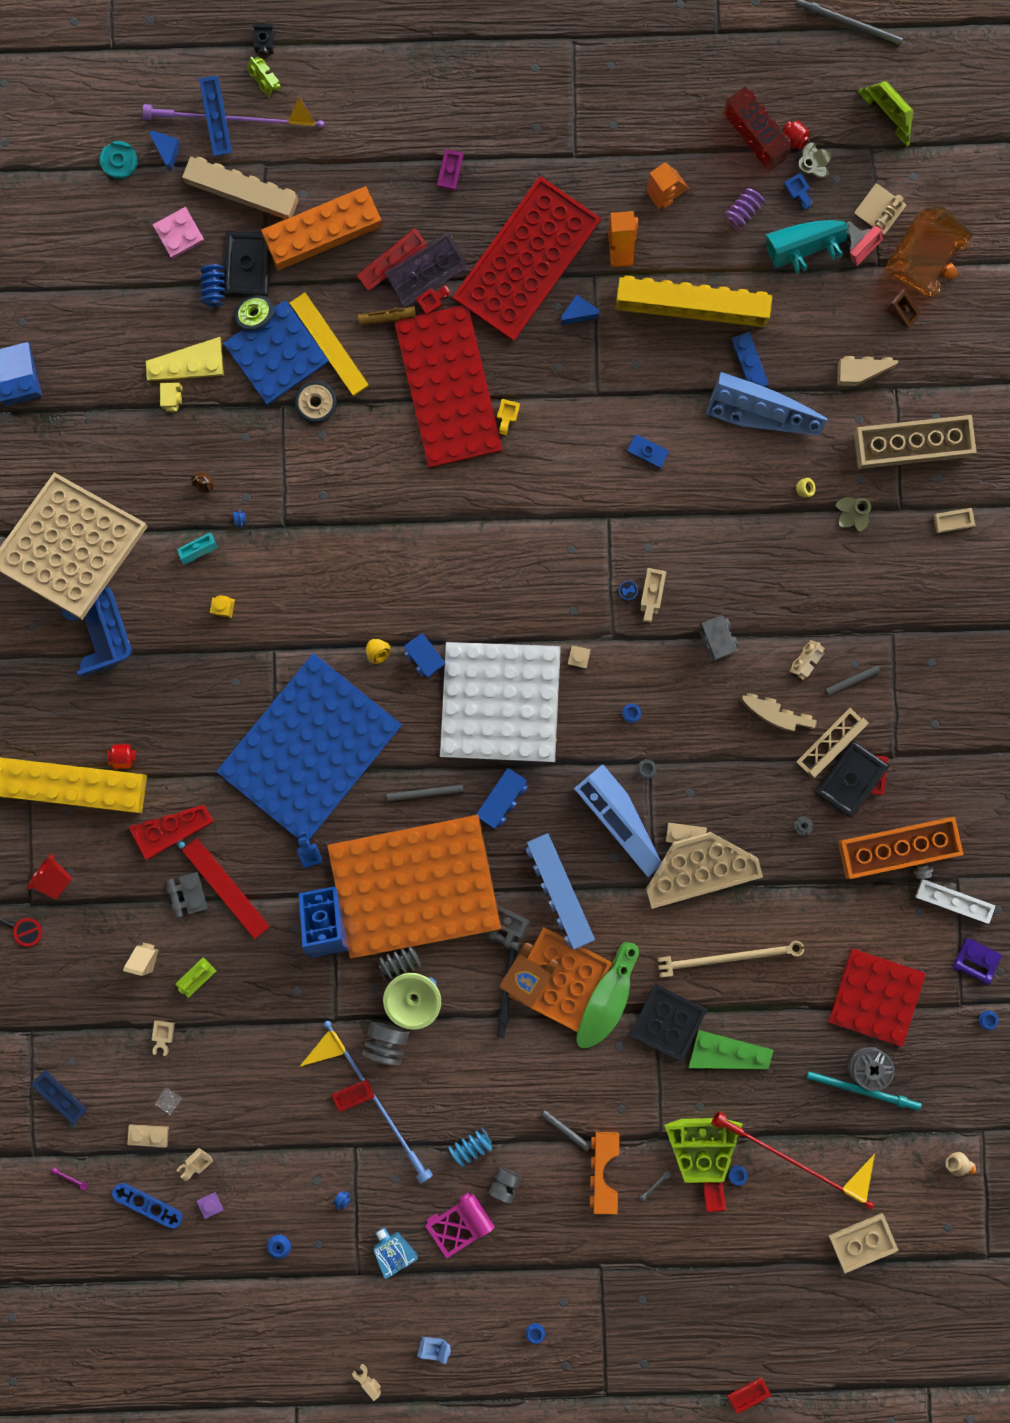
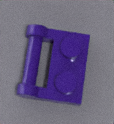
[952,938,1002,986]

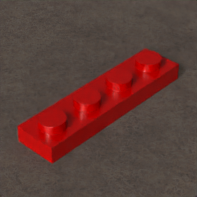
[356,228,427,291]

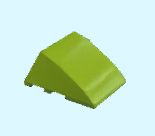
[857,81,914,147]
[664,1118,743,1183]

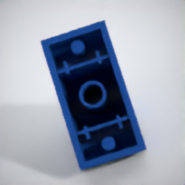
[299,886,348,958]

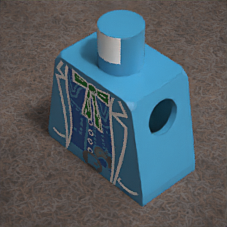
[374,1227,418,1279]

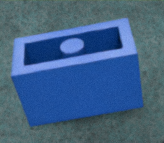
[404,633,446,678]

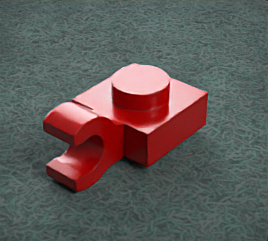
[416,285,451,315]

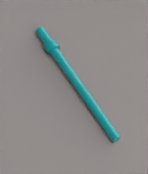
[807,1071,922,1111]

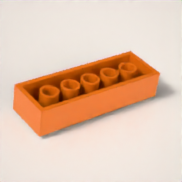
[261,186,382,271]
[838,817,964,879]

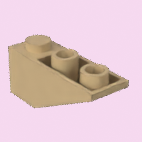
[837,356,898,386]

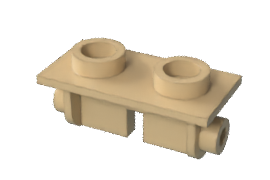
[789,640,825,680]

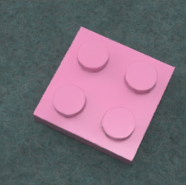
[153,207,205,259]

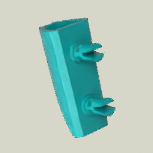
[765,220,848,274]

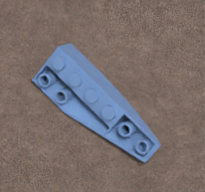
[706,372,827,435]
[574,764,661,877]

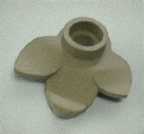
[798,143,831,178]
[835,497,871,532]

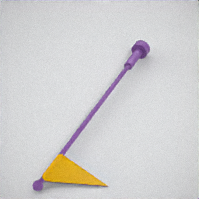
[143,96,324,128]

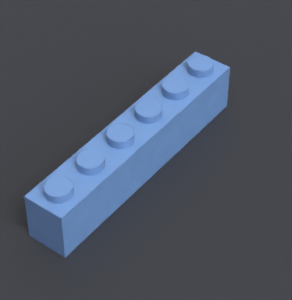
[525,833,595,950]

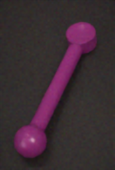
[51,1167,88,1190]

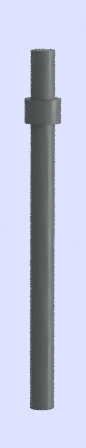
[795,0,903,45]

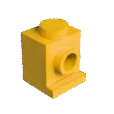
[210,595,235,618]

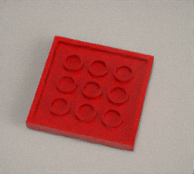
[828,948,926,1047]

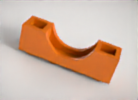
[590,1132,620,1214]

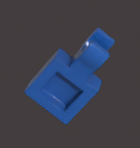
[784,173,812,210]
[297,832,322,868]

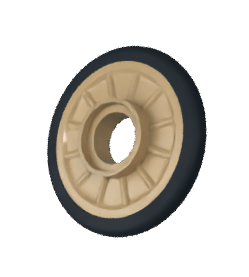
[295,381,337,423]

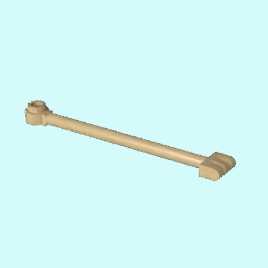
[657,941,804,977]

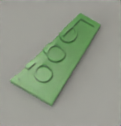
[688,1030,773,1069]

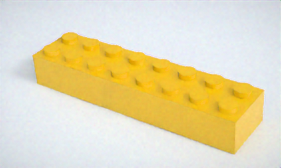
[615,276,772,327]
[0,757,147,813]

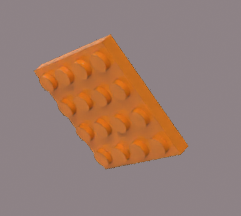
[509,927,612,1032]

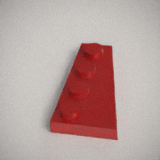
[128,805,214,860]

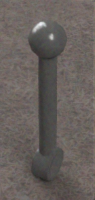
[639,1171,671,1202]

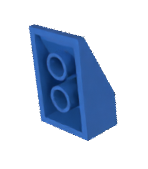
[0,342,43,406]

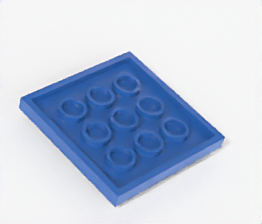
[224,300,329,406]

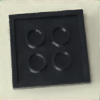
[629,983,707,1062]

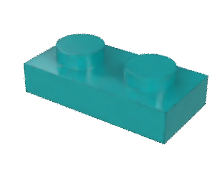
[177,532,218,565]

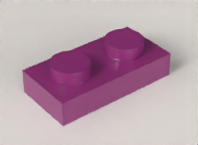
[437,149,464,191]

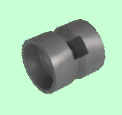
[488,1167,522,1203]

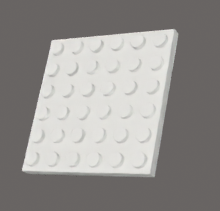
[440,642,561,762]

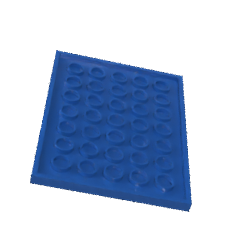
[216,653,402,840]

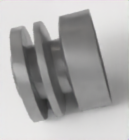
[362,1022,409,1065]
[848,1046,895,1091]

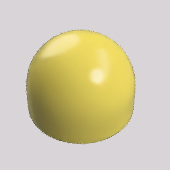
[796,478,815,498]

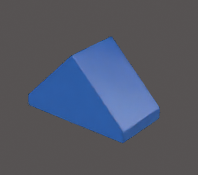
[149,131,181,171]
[561,295,600,325]

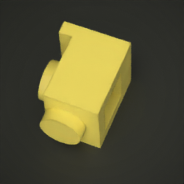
[160,383,182,413]

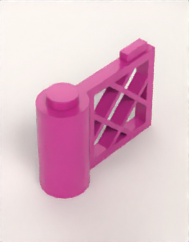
[425,1193,495,1258]

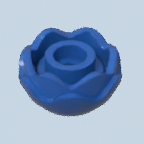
[266,1234,291,1260]

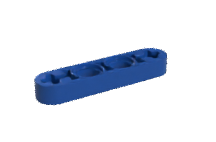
[112,1183,183,1228]

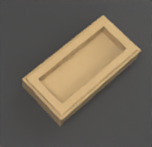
[933,508,975,534]

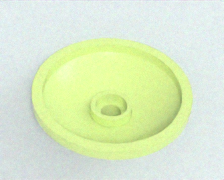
[383,973,441,1030]

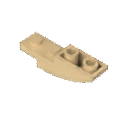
[740,693,817,732]

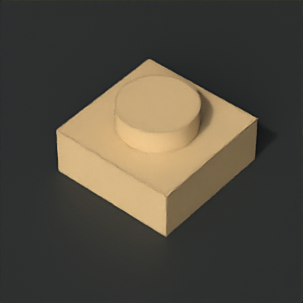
[568,645,591,669]

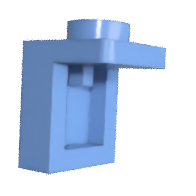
[417,1337,451,1364]

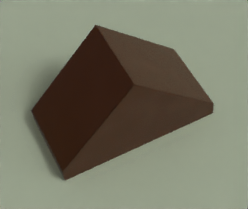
[886,289,921,328]

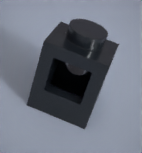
[253,23,275,55]

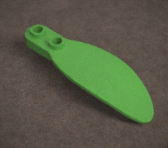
[576,942,639,1048]

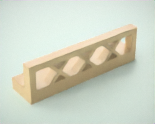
[796,708,869,778]

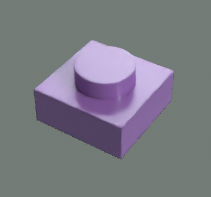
[197,1192,223,1219]

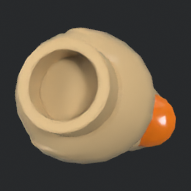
[945,1152,976,1176]

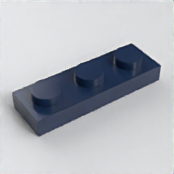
[31,1070,88,1125]

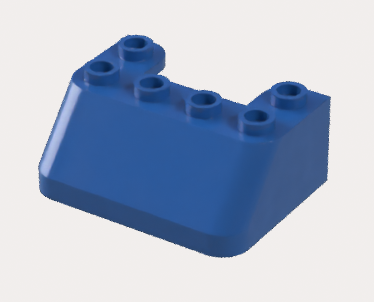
[54,587,132,677]

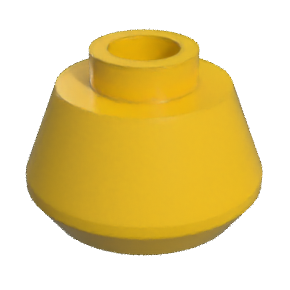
[365,639,390,664]

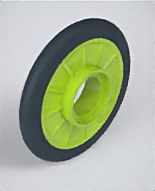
[234,295,274,331]

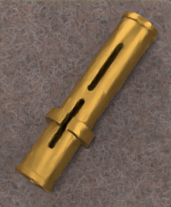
[358,306,416,326]

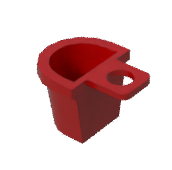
[27,854,72,899]

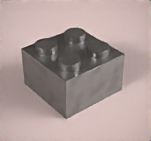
[698,615,739,662]

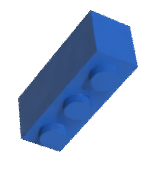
[476,768,528,829]

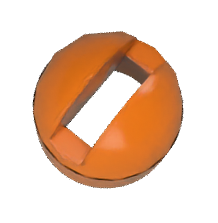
[942,263,959,280]

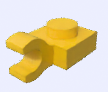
[497,399,520,435]

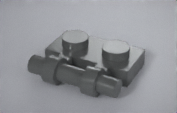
[166,872,208,918]
[483,905,530,951]

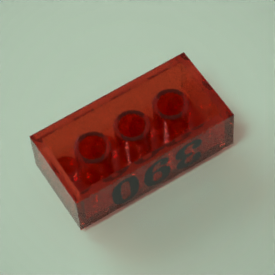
[723,86,791,172]

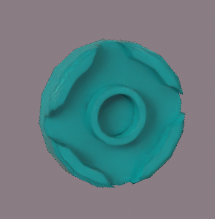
[100,141,138,179]

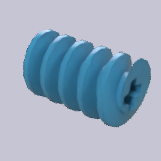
[448,1128,492,1167]

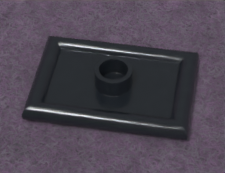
[223,231,270,296]
[815,740,890,819]

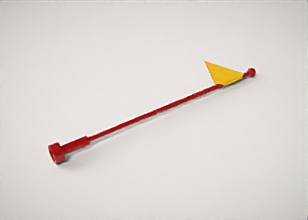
[711,1111,875,1209]

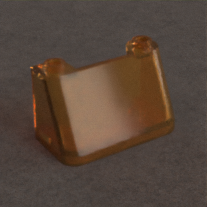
[885,207,974,298]

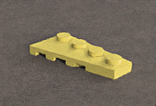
[146,337,224,381]

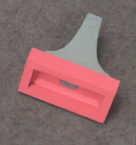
[847,221,883,266]

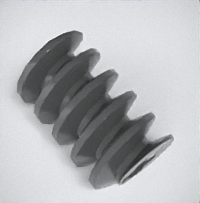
[379,946,422,981]

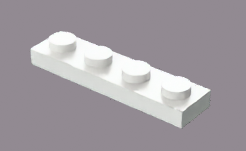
[915,879,995,924]

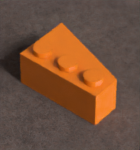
[608,211,638,267]

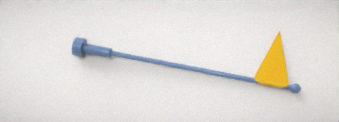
[299,1021,433,1184]

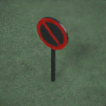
[0,918,42,947]

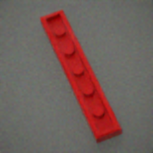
[182,838,270,939]

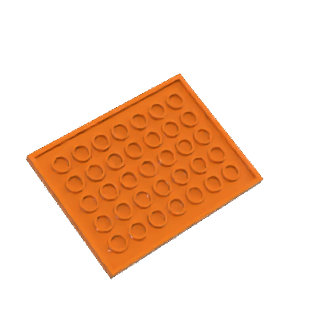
[327,815,501,959]

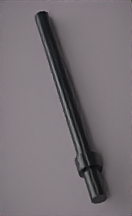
[497,936,519,1038]

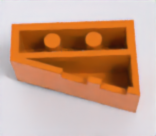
[646,162,689,209]

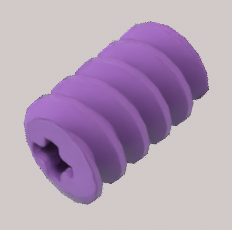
[724,188,765,232]

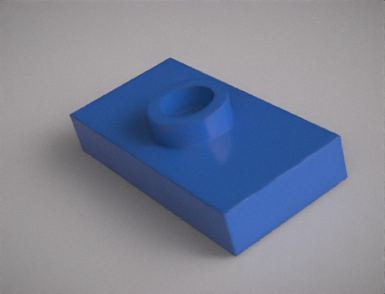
[627,434,669,469]

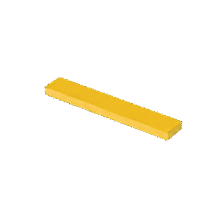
[290,293,369,397]

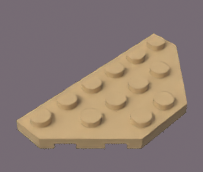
[646,832,763,909]

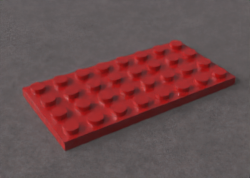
[452,176,602,342]
[394,305,503,468]

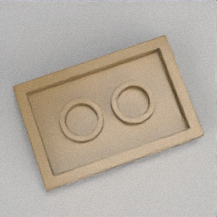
[828,1213,899,1273]

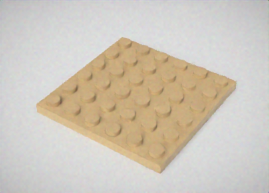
[0,473,148,620]

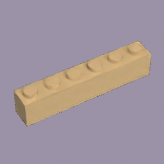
[182,156,299,220]

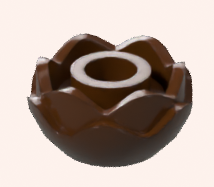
[191,473,214,493]

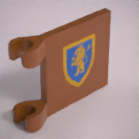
[499,943,559,1008]

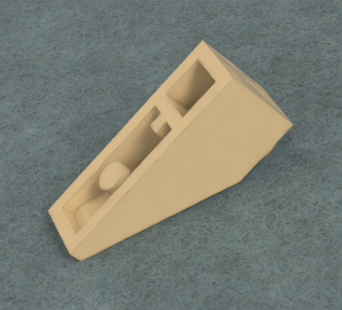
[123,942,158,976]

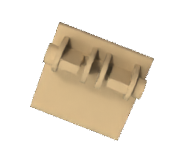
[854,183,906,235]

